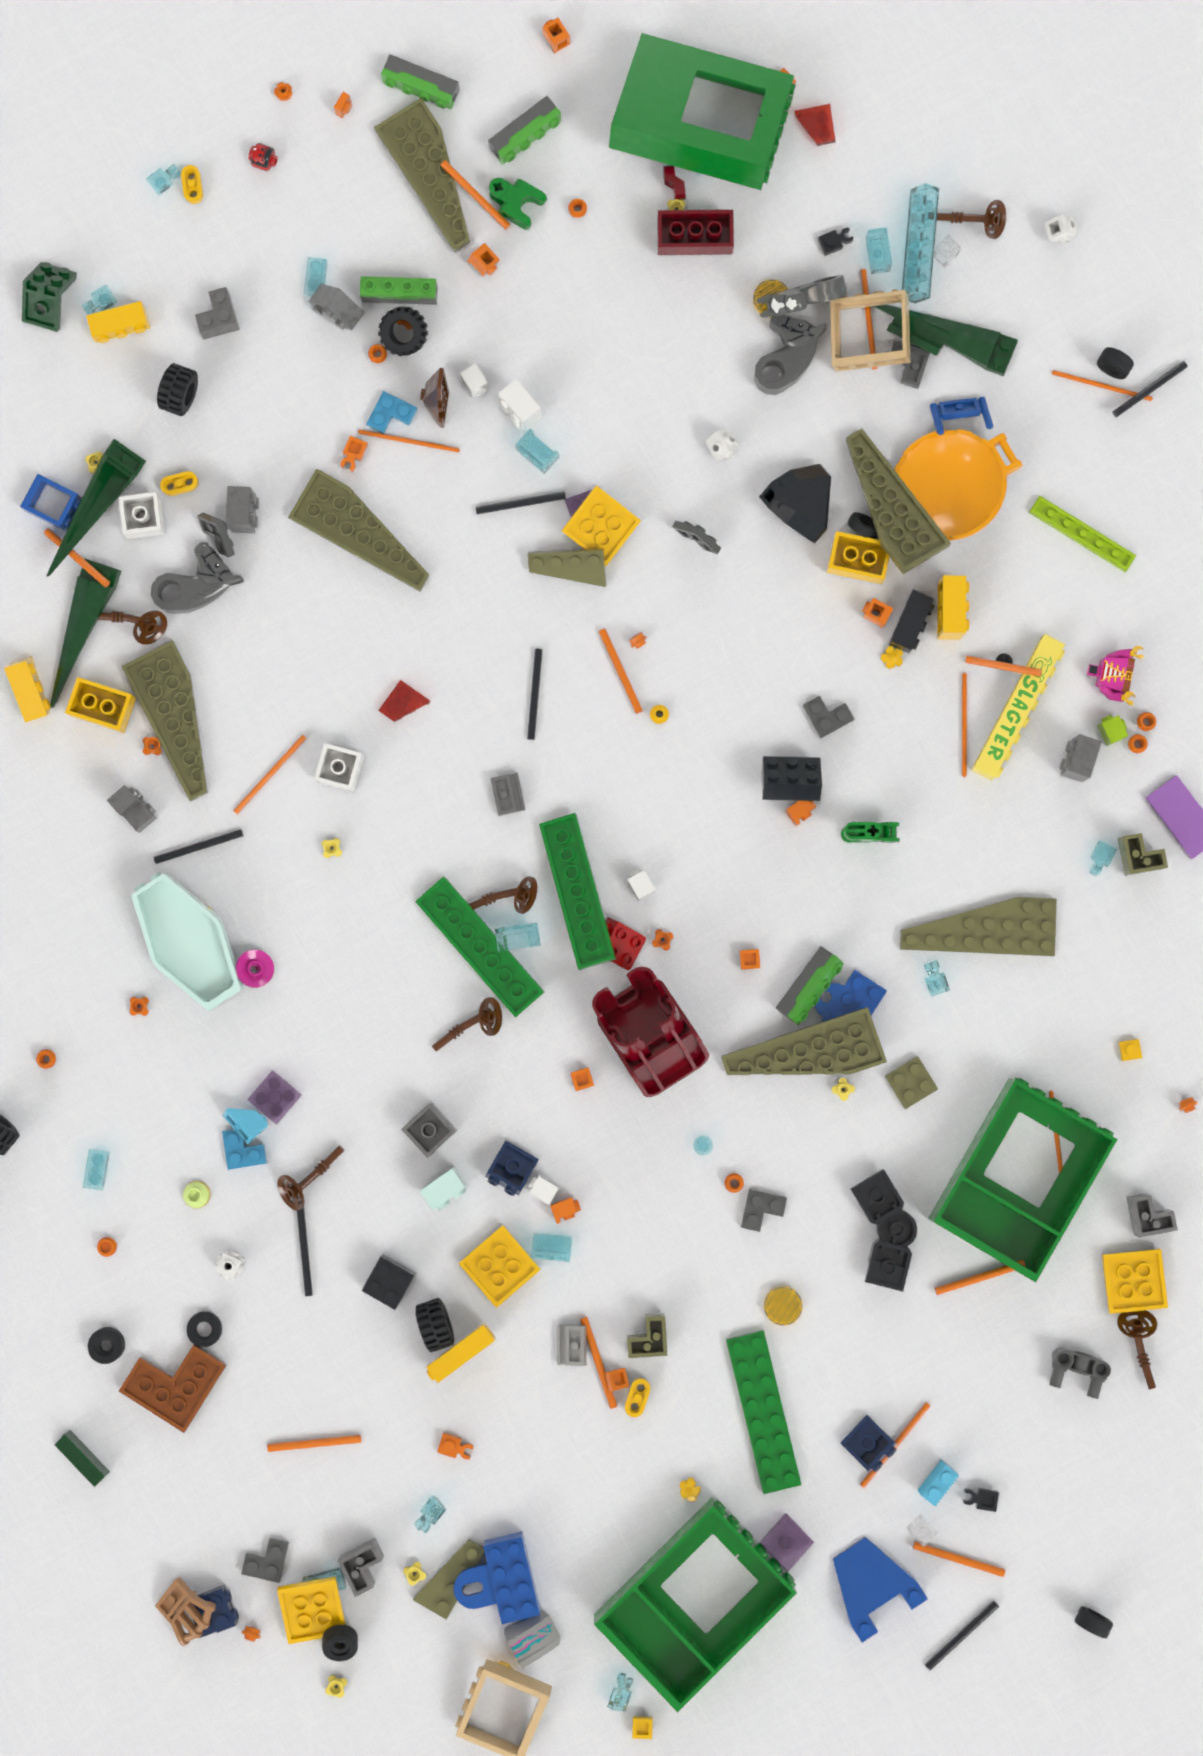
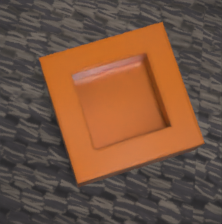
[334,91,352,118]
[739,949,760,970]
[570,1067,594,1091]
[605,1367,630,1392]

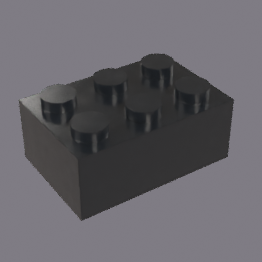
[761,756,822,801]

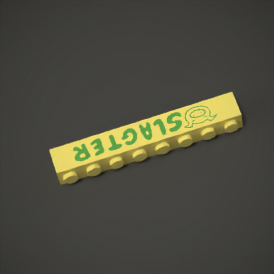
[971,634,1065,781]

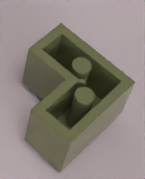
[1118,833,1168,876]
[627,1313,667,1358]

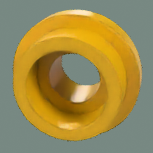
[650,705,669,724]

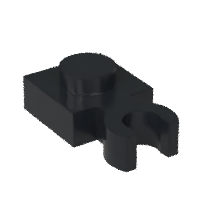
[818,227,854,256]
[963,1488,999,1512]

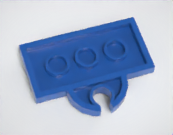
[815,970,887,1022]

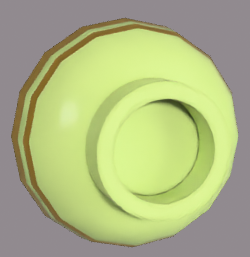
[183,1181,211,1208]

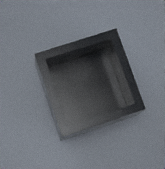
[361,1254,416,1310]

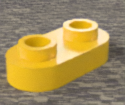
[181,165,203,204]
[160,471,199,496]
[625,1378,650,1417]

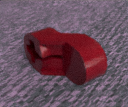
[663,165,686,200]

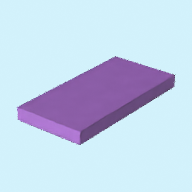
[1145,775,1203,859]

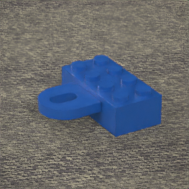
[454,1531,541,1624]

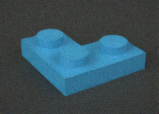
[366,391,418,434]
[222,1129,267,1170]

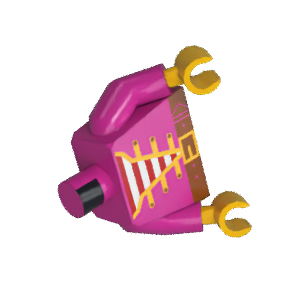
[1087,646,1144,705]

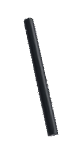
[1112,361,1188,418]
[475,492,566,515]
[527,649,543,740]
[154,829,244,864]
[297,1202,313,1296]
[925,1601,1000,1671]

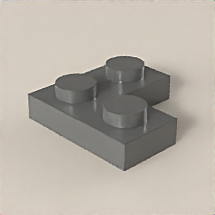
[890,340,930,389]
[197,512,235,557]
[672,521,721,554]
[803,696,855,739]
[741,1189,787,1232]
[241,1538,289,1583]

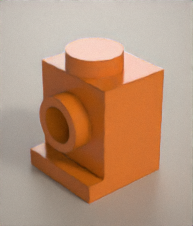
[542,18,570,54]
[467,243,500,277]
[862,598,893,628]
[785,801,816,826]
[550,1196,581,1224]

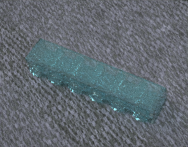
[902,183,939,304]

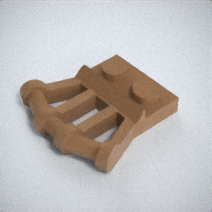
[155,1577,216,1646]

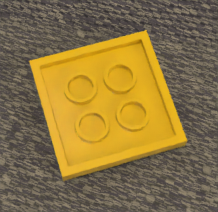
[561,485,641,566]
[458,1225,541,1308]
[1102,1248,1168,1314]
[277,1576,346,1644]

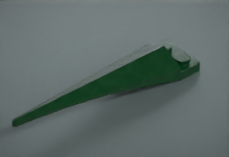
[873,305,1018,377]
[46,439,146,577]
[50,559,121,708]

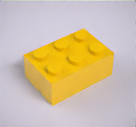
[826,531,889,585]
[937,575,970,640]
[65,677,136,734]

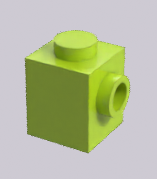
[1097,714,1128,746]

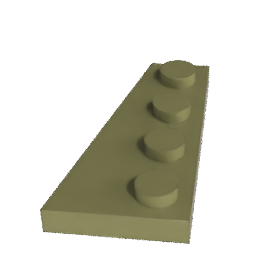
[527,548,607,587]
[413,1539,484,1620]

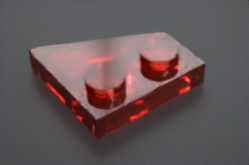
[794,104,836,146]
[378,680,431,723]

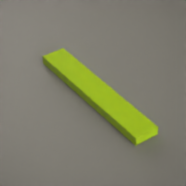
[1029,496,1137,572]

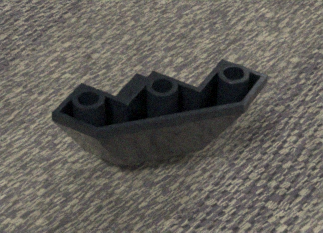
[759,464,831,543]

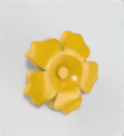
[880,646,903,669]
[679,1477,701,1502]

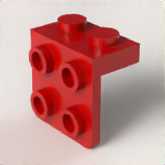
[606,917,646,970]

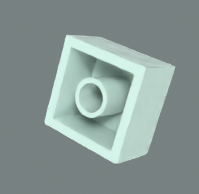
[420,1166,468,1211]

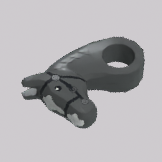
[756,275,847,318]
[754,314,827,395]
[150,542,244,614]

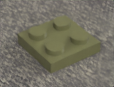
[885,1056,938,1109]

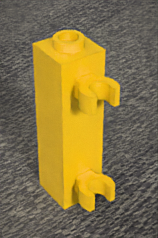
[426,1322,496,1383]

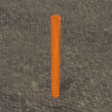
[965,656,1042,677]

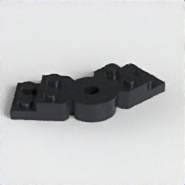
[850,1169,917,1292]

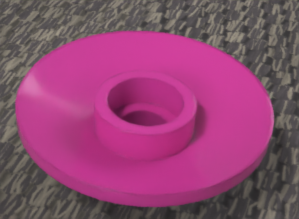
[236,949,274,988]

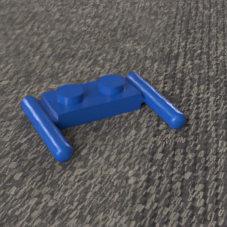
[929,397,993,435]

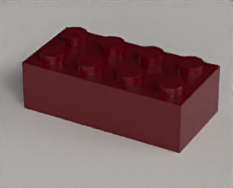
[657,210,734,255]

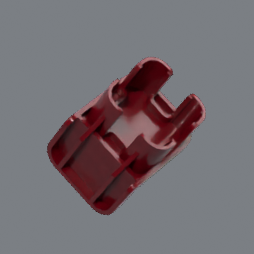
[592,967,709,1097]

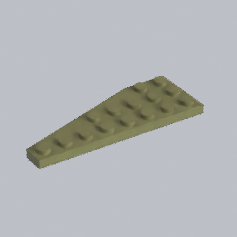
[374,98,470,253]
[846,428,951,574]
[288,468,430,592]
[121,640,208,801]
[900,897,1057,956]
[721,1006,887,1075]

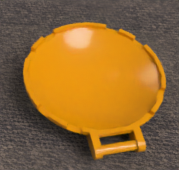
[894,429,1023,541]

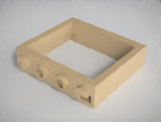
[830,289,911,372]
[455,1659,552,1756]

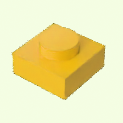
[1118,1039,1142,1061]
[632,1716,653,1739]

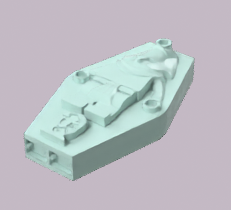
[131,872,244,1011]

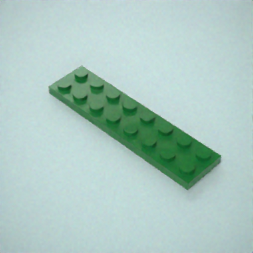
[539,813,616,970]
[415,876,545,1018]
[726,1330,802,1494]

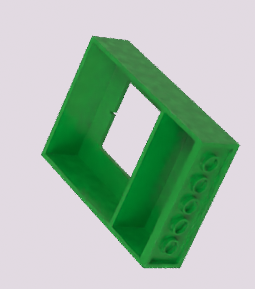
[609,33,796,190]
[928,1077,1118,1283]
[594,1498,797,1713]

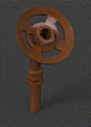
[929,200,1006,239]
[98,610,167,645]
[469,876,538,914]
[432,997,502,1052]
[277,1145,345,1211]
[1117,1310,1157,1389]

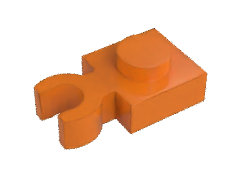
[340,436,368,472]
[437,1432,474,1460]

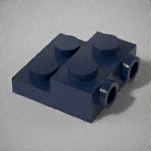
[485,1140,539,1196]
[840,1415,897,1473]
[193,1585,239,1638]

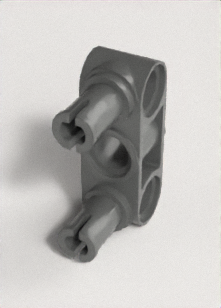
[1049,1348,1111,1399]

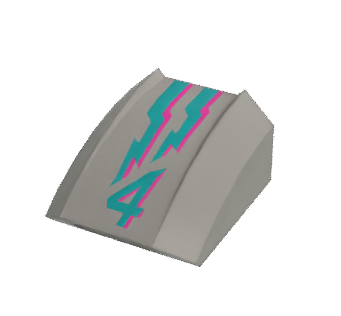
[504,1610,561,1668]

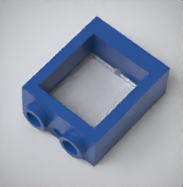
[20,474,82,531]

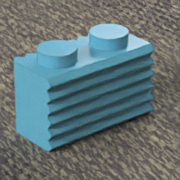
[917,1460,959,1506]

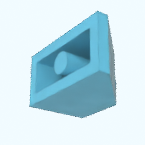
[222,1108,268,1144]

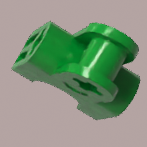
[489,178,547,230]
[840,822,900,843]

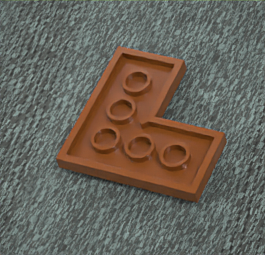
[119,1345,227,1433]

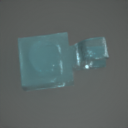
[146,164,181,196]
[82,285,117,315]
[1089,841,1117,876]
[924,960,950,997]
[414,1495,447,1533]
[607,1673,633,1711]

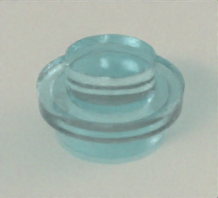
[693,1136,713,1155]

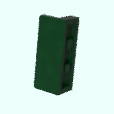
[887,309,949,356]
[54,1430,110,1487]

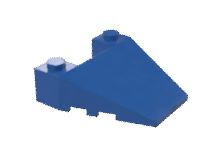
[833,1537,928,1643]

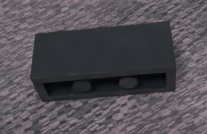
[888,590,935,653]

